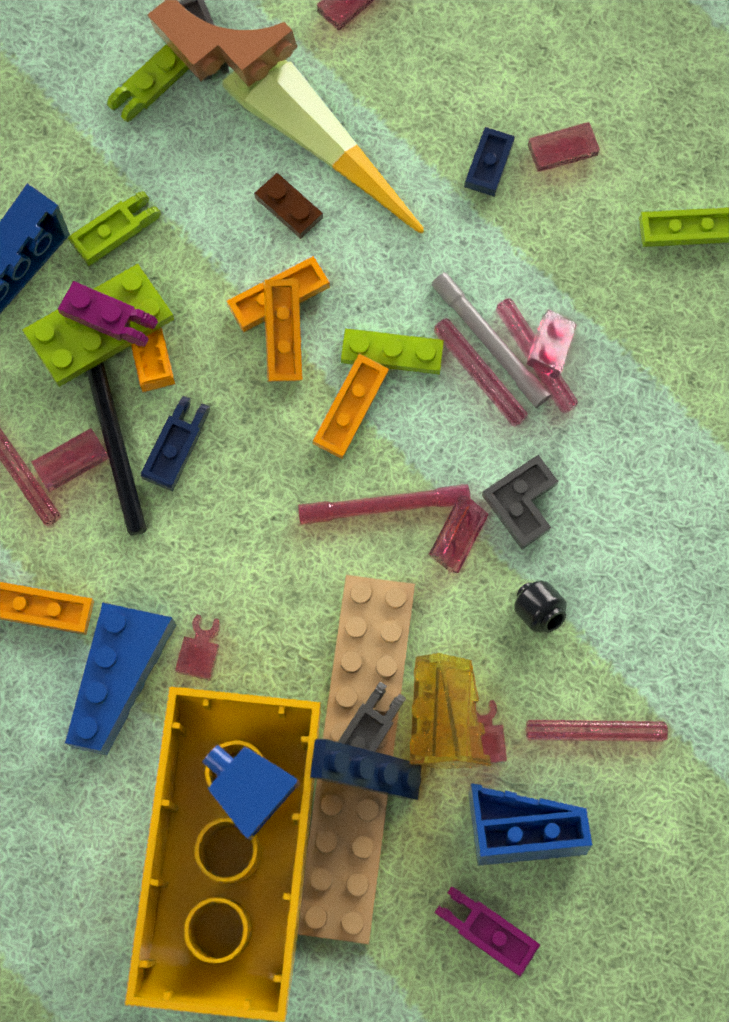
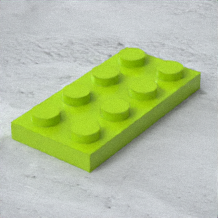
[22,263,174,387]

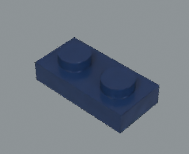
[464,127,515,197]

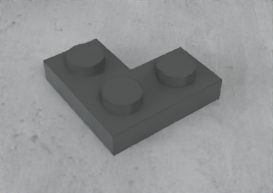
[482,455,558,549]

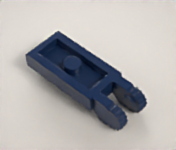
[140,395,210,492]

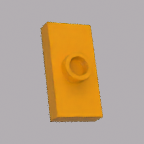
[131,327,175,392]

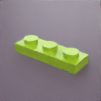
[639,207,729,247]
[341,328,444,375]

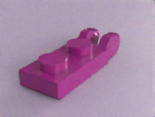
[58,281,158,347]
[434,886,540,977]

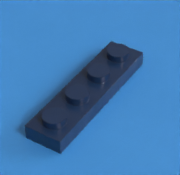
[310,739,422,800]

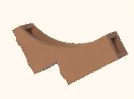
[147,0,297,87]

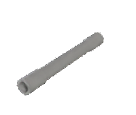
[431,272,551,408]

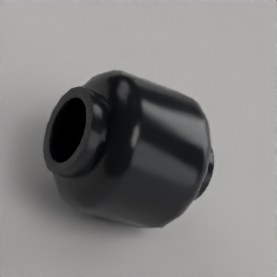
[514,580,567,633]

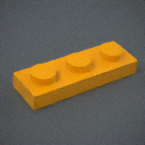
[227,256,330,333]
[263,279,302,382]
[312,354,389,459]
[0,582,94,635]

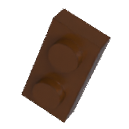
[254,173,323,239]

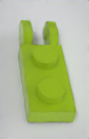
[106,44,189,122]
[68,191,161,266]

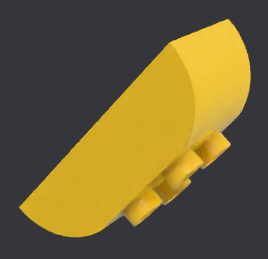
[125,686,321,1022]

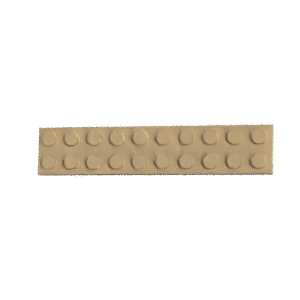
[298,575,415,944]

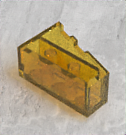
[410,653,491,769]

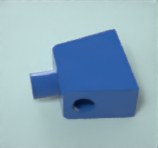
[202,745,299,841]

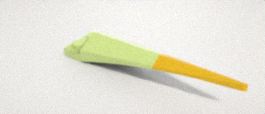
[222,60,424,233]

